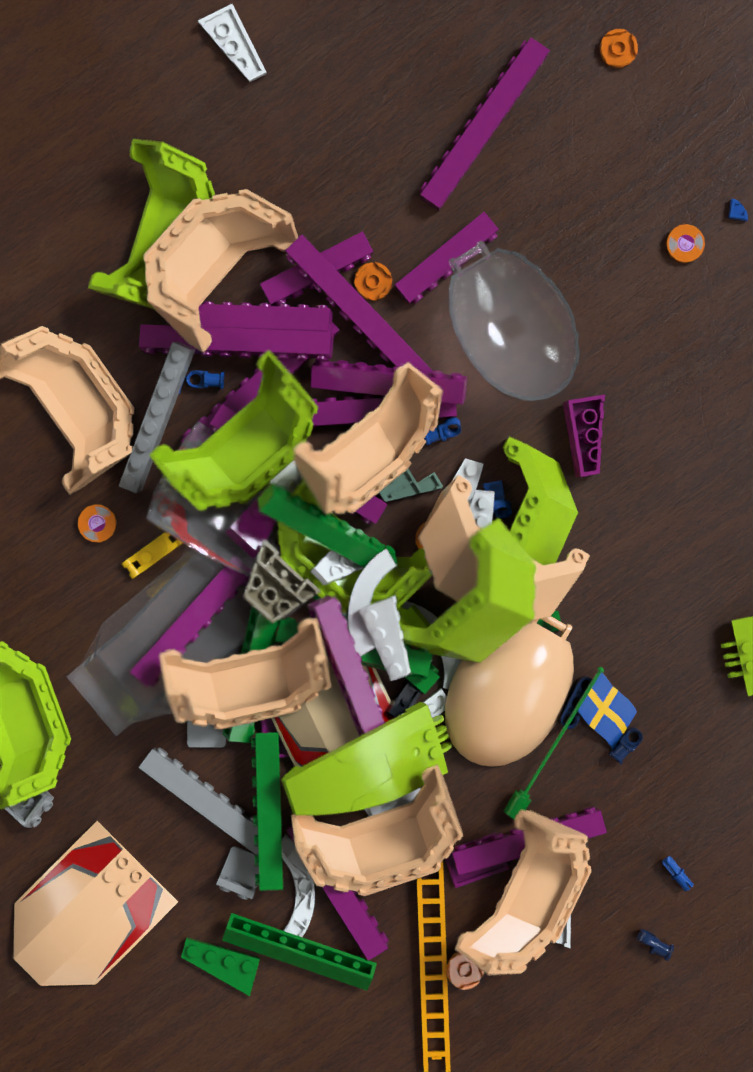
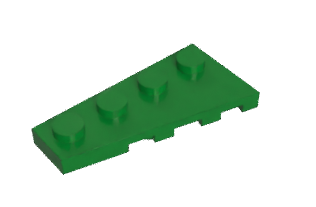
[181,937,260,996]

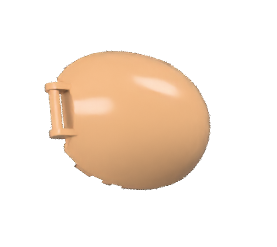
[444,616,574,767]

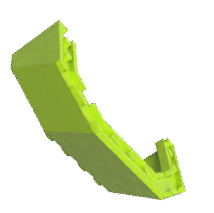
[88,139,215,310]
[149,350,318,511]
[502,437,578,566]
[278,478,433,613]
[397,519,536,663]
[0,641,71,809]

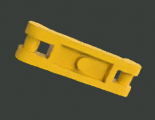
[121,528,185,579]

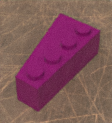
[563,395,605,478]
[225,483,277,559]

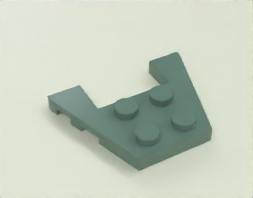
[379,469,443,502]

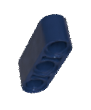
[559,676,592,729]

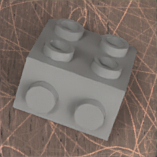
[187,721,226,747]
[216,846,259,900]

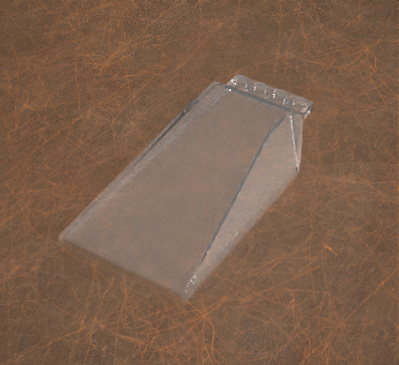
[67,513,308,736]

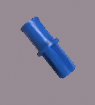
[662,856,694,892]

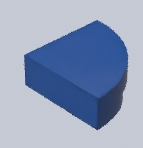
[728,199,748,221]
[483,480,505,499]

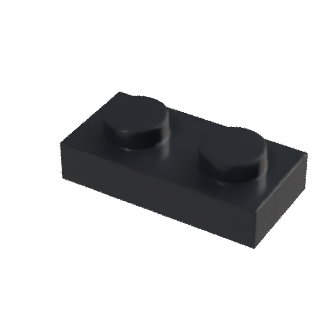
[385,680,422,718]

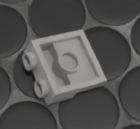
[4,791,54,828]

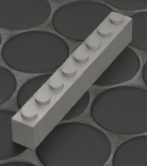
[119,342,195,493]
[139,747,258,854]

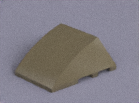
[243,540,321,623]

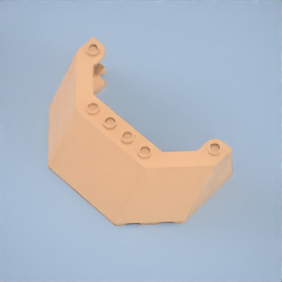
[144,189,298,353]
[0,326,134,494]
[294,363,442,514]
[418,475,590,622]
[160,618,331,730]
[291,765,463,896]
[455,810,591,975]

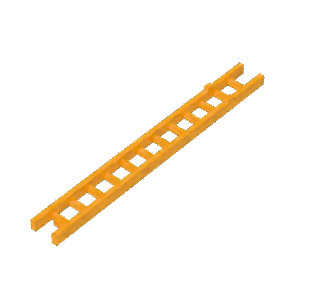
[417,861,451,1072]

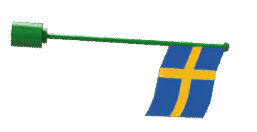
[503,667,637,819]

